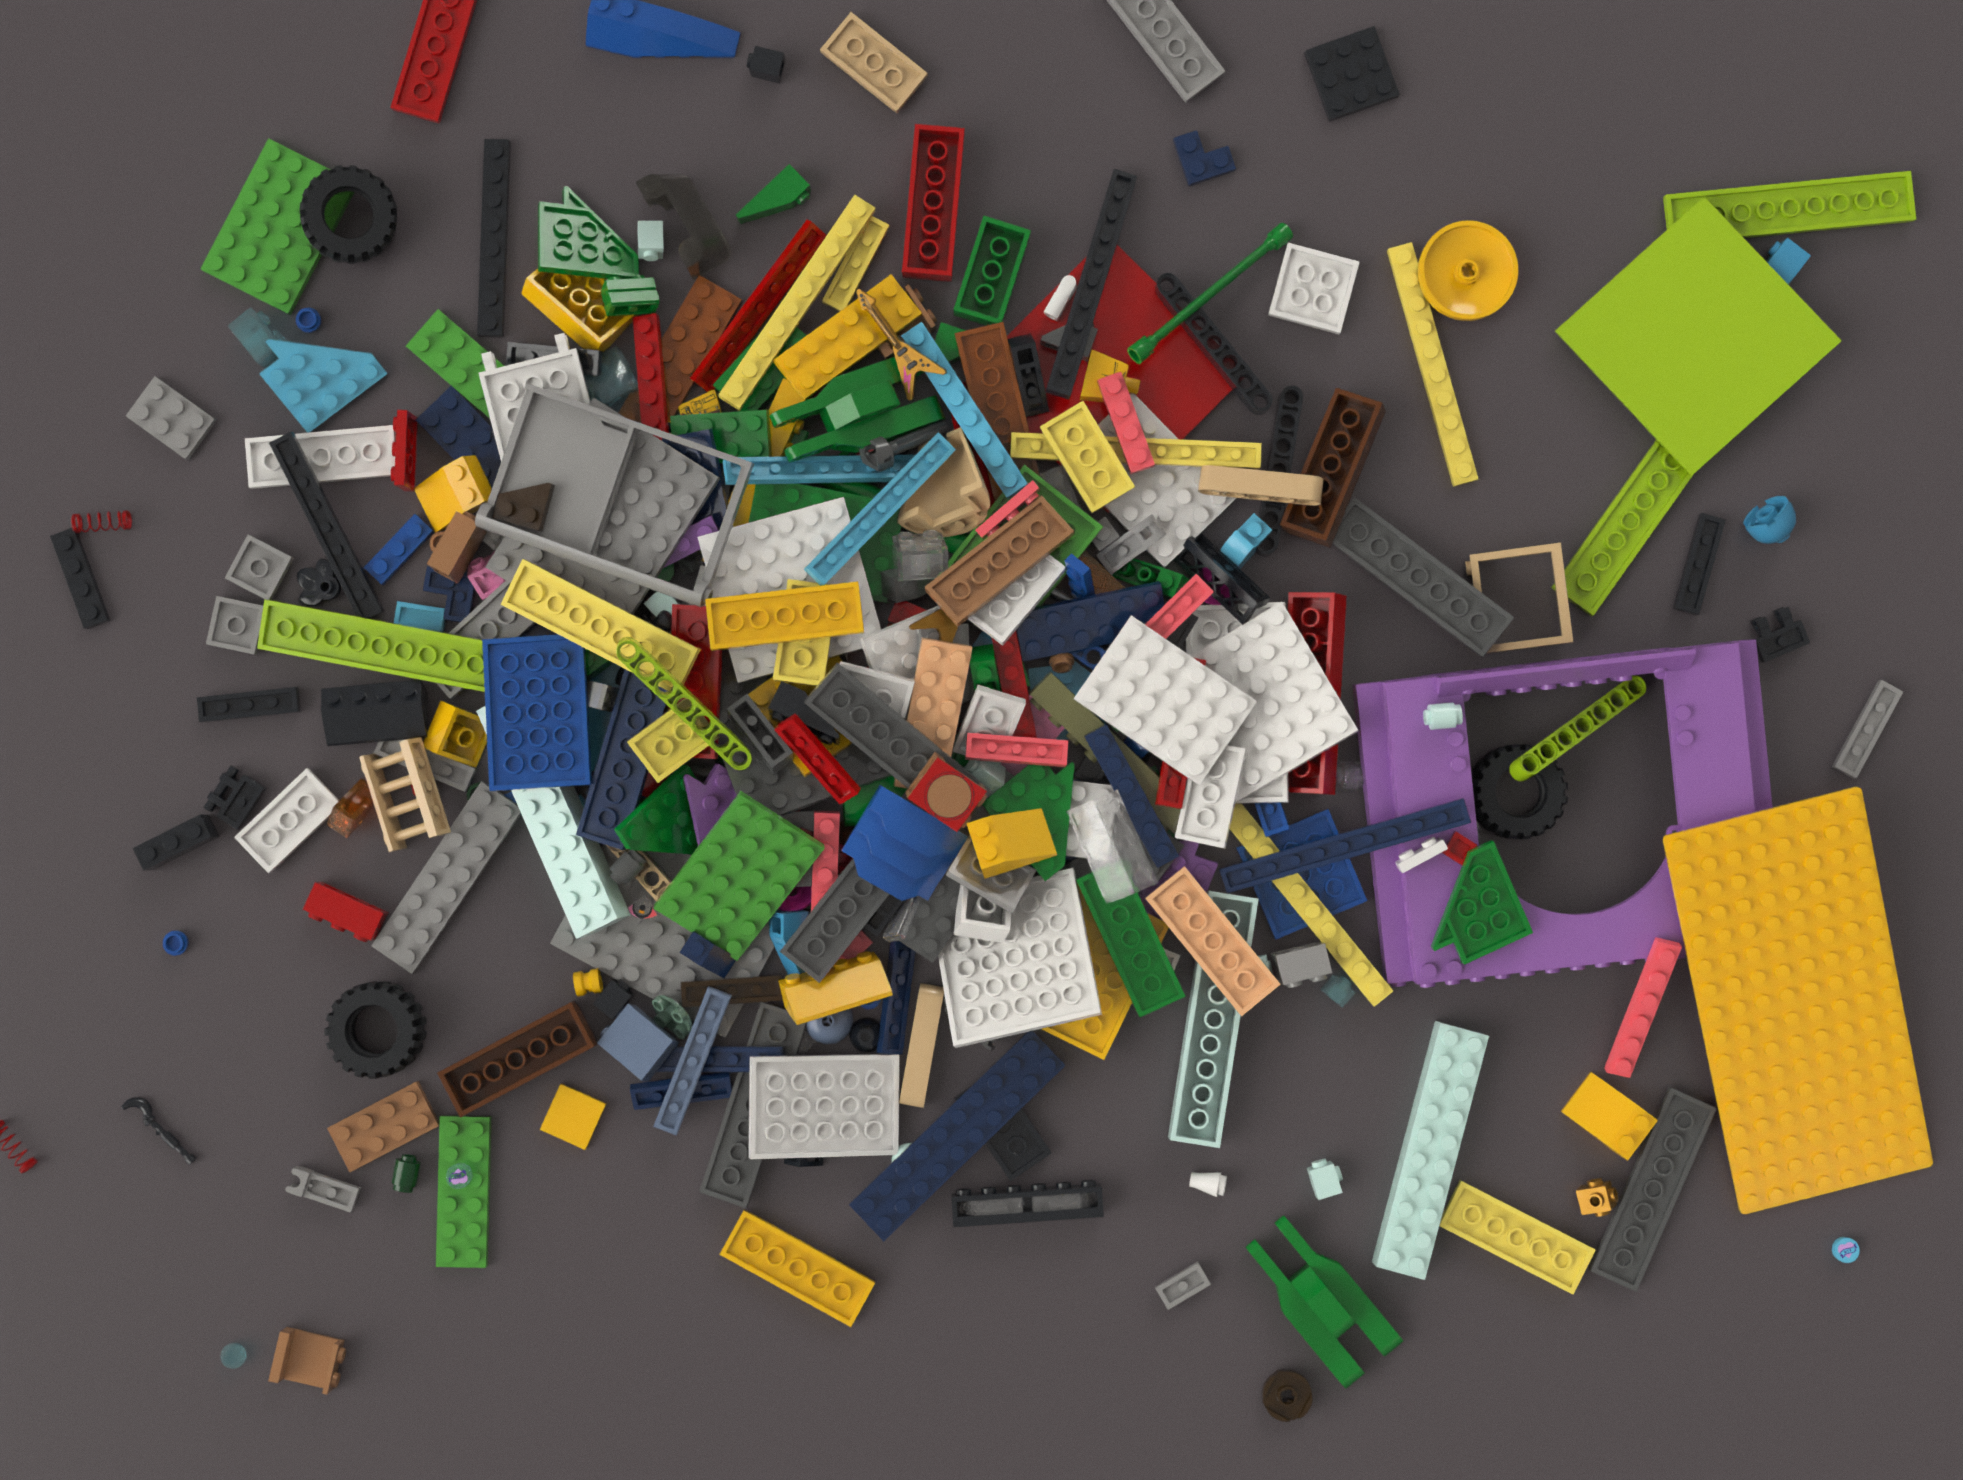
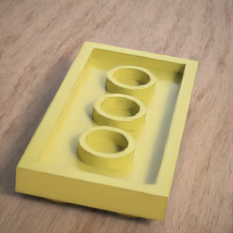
[1040,401,1135,513]
[773,579,831,686]

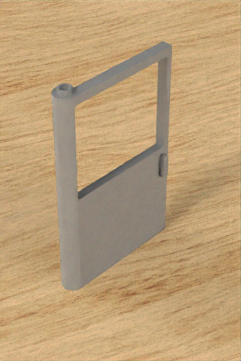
[475,383,754,607]

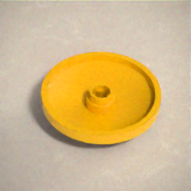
[1418,221,1518,321]

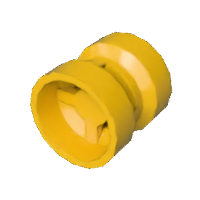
[573,968,603,997]

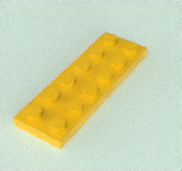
[773,274,922,401]
[705,581,864,651]
[719,1209,876,1327]

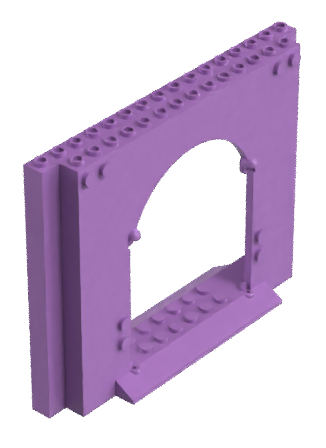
[1352,639,1773,988]

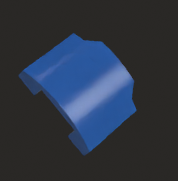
[841,785,968,901]

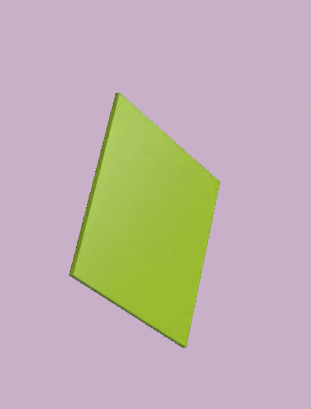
[1555,197,1841,476]

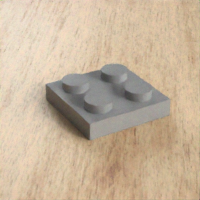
[225,534,294,600]
[206,596,263,655]

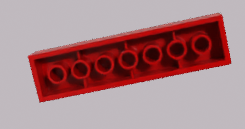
[1288,592,1347,795]

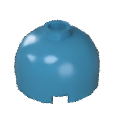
[1743,496,1796,544]

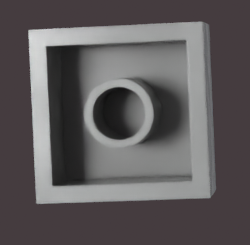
[1270,941,1332,988]

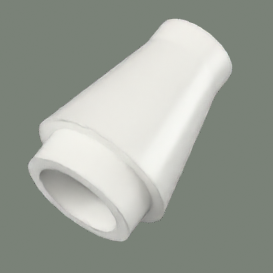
[1189,1172,1227,1197]

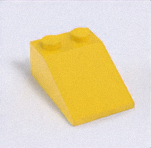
[414,455,492,533]
[967,808,1057,879]
[1561,1072,1658,1160]

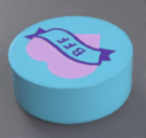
[1832,1237,1860,1263]

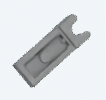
[285,1166,361,1213]

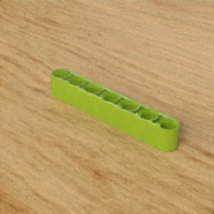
[616,637,752,770]
[1509,676,1647,781]

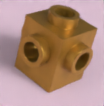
[1576,1178,1618,1217]

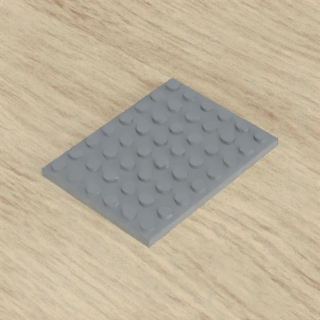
[485,397,720,615]
[550,844,778,1038]

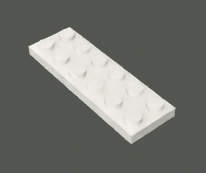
[245,425,396,489]

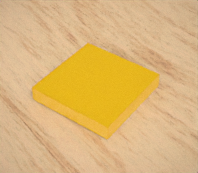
[540,1083,607,1150]

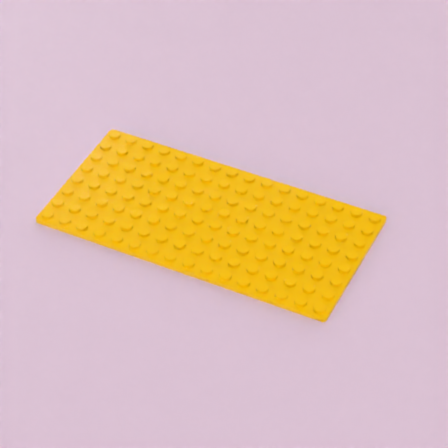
[1663,787,1933,1214]

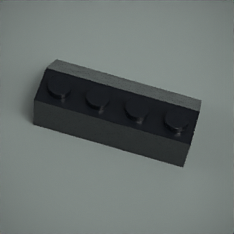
[321,680,428,746]

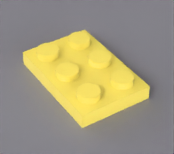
[627,698,719,783]

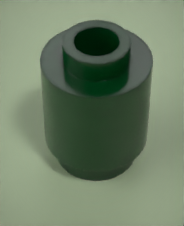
[391,1154,421,1193]

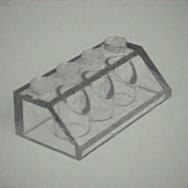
[1066,789,1158,904]

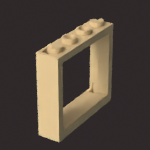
[1465,543,1573,654]

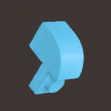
[1220,513,1272,569]

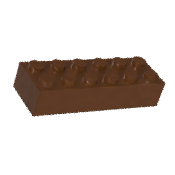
[1280,388,1386,548]
[437,1000,598,1117]

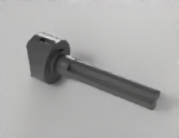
[859,419,950,472]

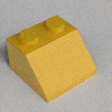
[423,700,487,768]

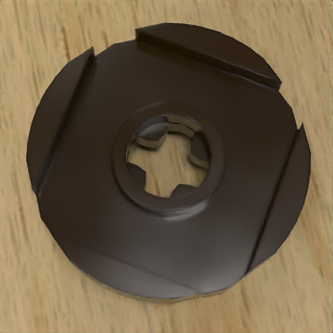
[1262,1369,1313,1422]

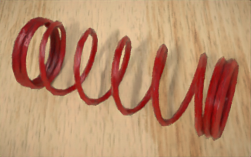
[71,510,132,533]
[0,1120,38,1174]

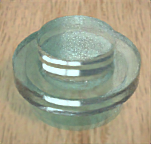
[220,1343,246,1369]

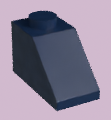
[679,931,736,979]

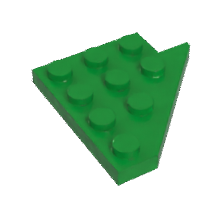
[982,762,1075,882]
[614,764,698,855]

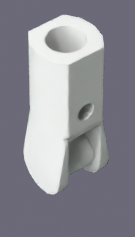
[1044,275,1077,321]

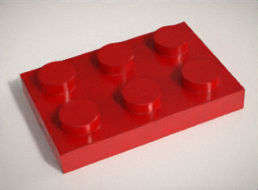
[391,410,418,492]

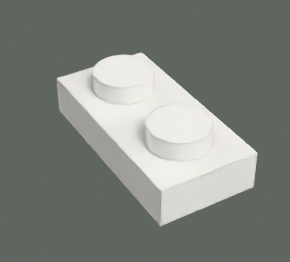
[1395,837,1448,873]

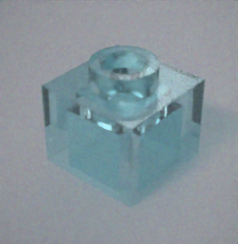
[1320,975,1356,1008]

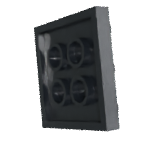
[1304,26,1400,122]

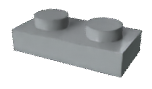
[1155,1261,1211,1310]

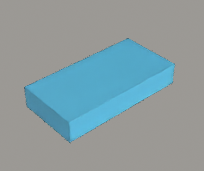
[394,601,446,632]

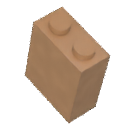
[427,511,487,584]

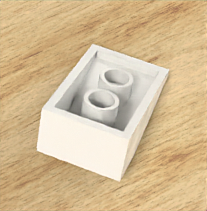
[954,884,1011,943]

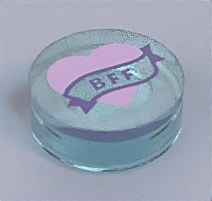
[446,1163,473,1189]

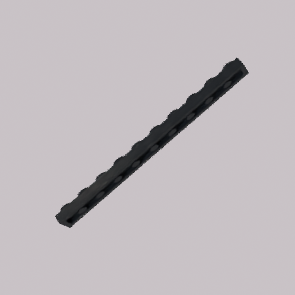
[1045,169,1137,400]

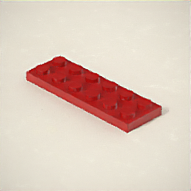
[390,0,477,124]
[668,604,722,759]

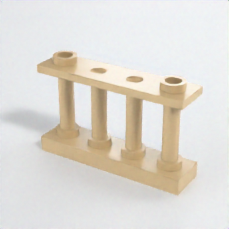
[359,737,451,852]

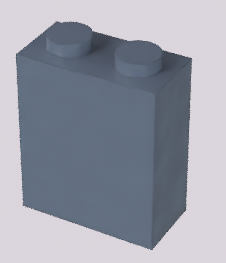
[597,1003,679,1082]

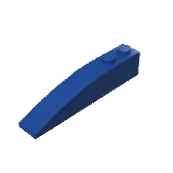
[585,0,741,58]

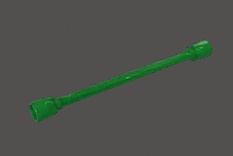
[1127,223,1293,364]

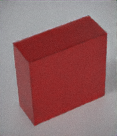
[1441,831,1477,866]

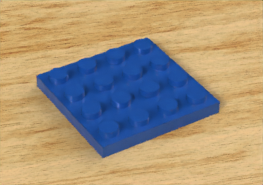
[1236,809,1367,940]

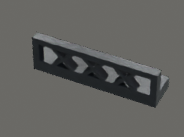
[1174,533,1270,625]

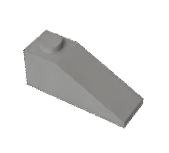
[587,680,619,712]

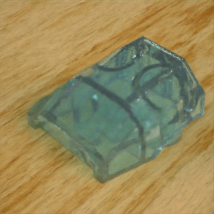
[584,346,638,407]

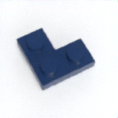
[1173,130,1236,186]
[423,566,475,622]

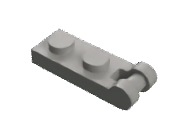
[1096,514,1167,575]

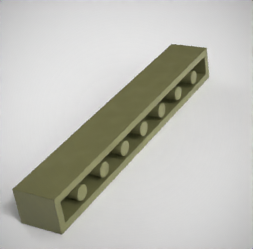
[1029,671,1181,834]

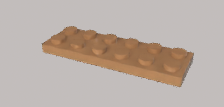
[925,495,1074,627]

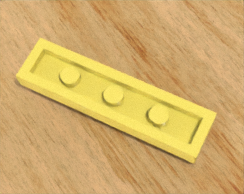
[822,216,890,312]

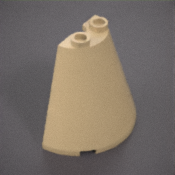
[898,427,990,537]

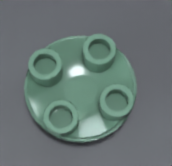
[652,995,692,1039]

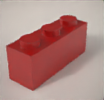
[302,882,389,943]

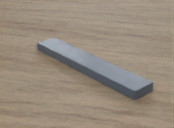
[653,986,732,1136]

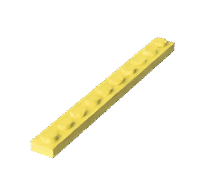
[718,195,876,411]
[1387,242,1478,487]
[1010,432,1262,469]
[1230,804,1393,1007]

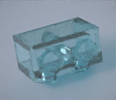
[228,307,286,368]

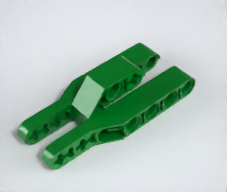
[769,357,946,463]
[1246,1215,1403,1389]

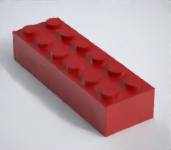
[902,124,965,282]

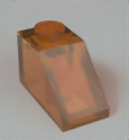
[327,778,374,838]

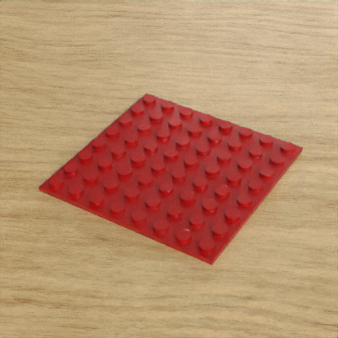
[1007,245,1245,514]

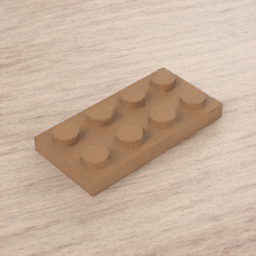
[327,1081,440,1172]

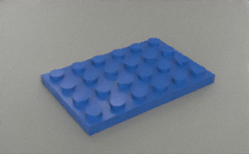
[482,634,592,791]

